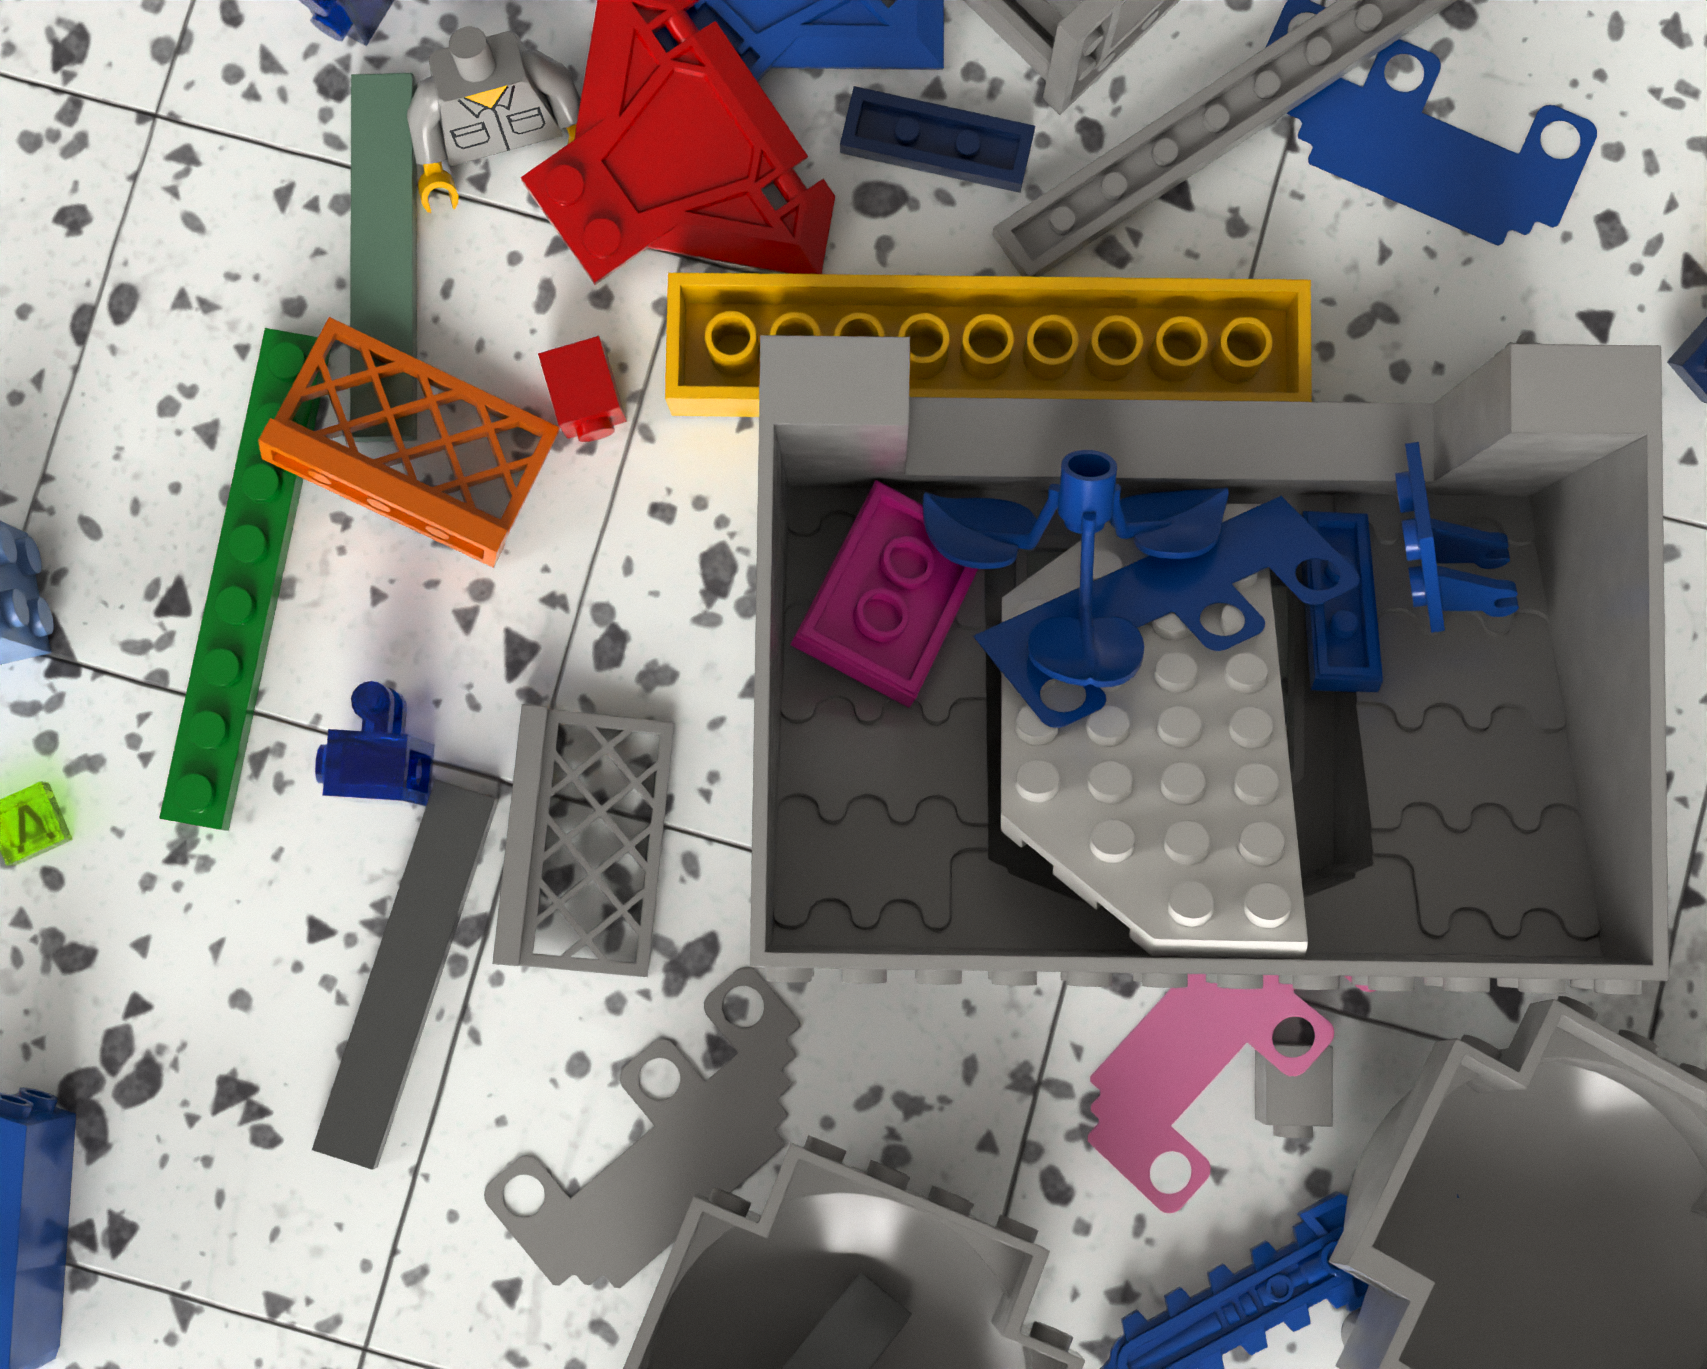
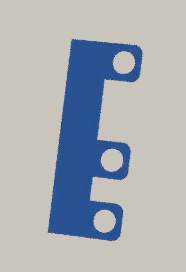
[973,496,1360,728]

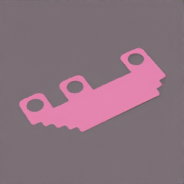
[1088,974,1376,1213]

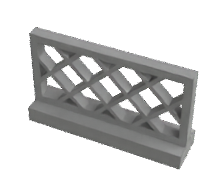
[492,704,675,977]

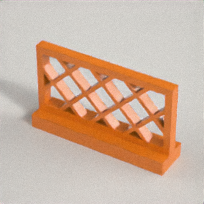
[258,317,560,568]

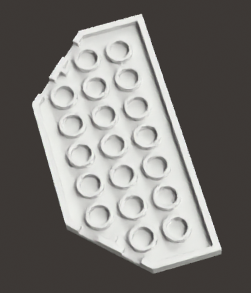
[1001,504,1308,959]

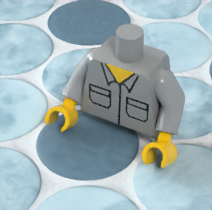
[407,26,581,213]

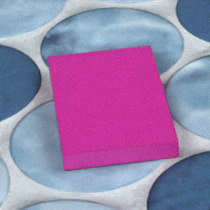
[790,480,978,708]

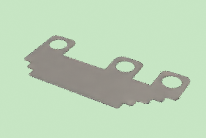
[484,967,800,1288]

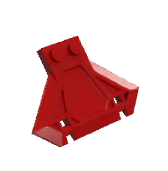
[520,0,835,285]

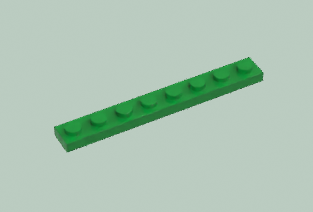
[159,328,331,831]

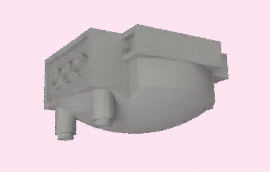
[1329,996,1707,1369]
[623,1135,1085,1369]

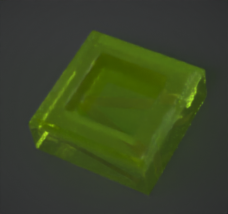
[0,781,73,866]

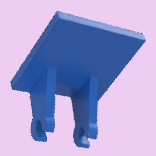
[1395,442,1519,633]

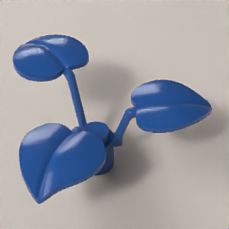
[923,450,1229,688]

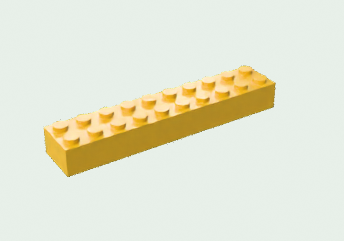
[665,273,1312,417]

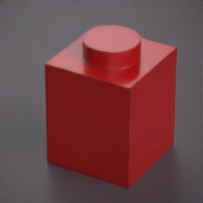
[538,336,627,442]

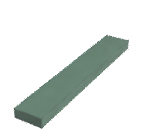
[350,73,417,442]

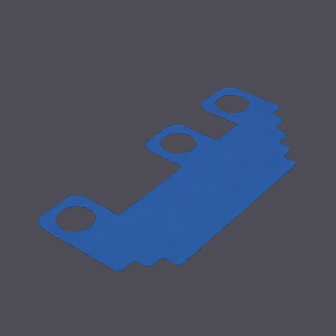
[1265,0,1597,246]

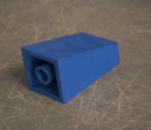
[0,1087,76,1369]

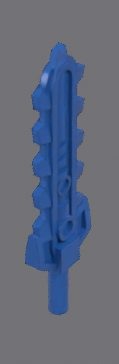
[1100,1191,1460,1369]

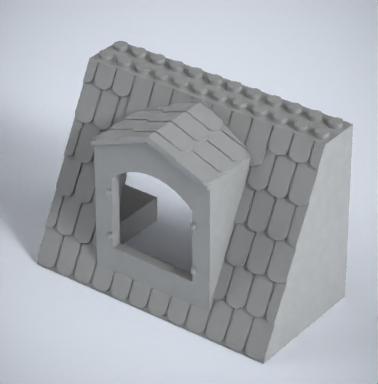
[750,335,1669,995]

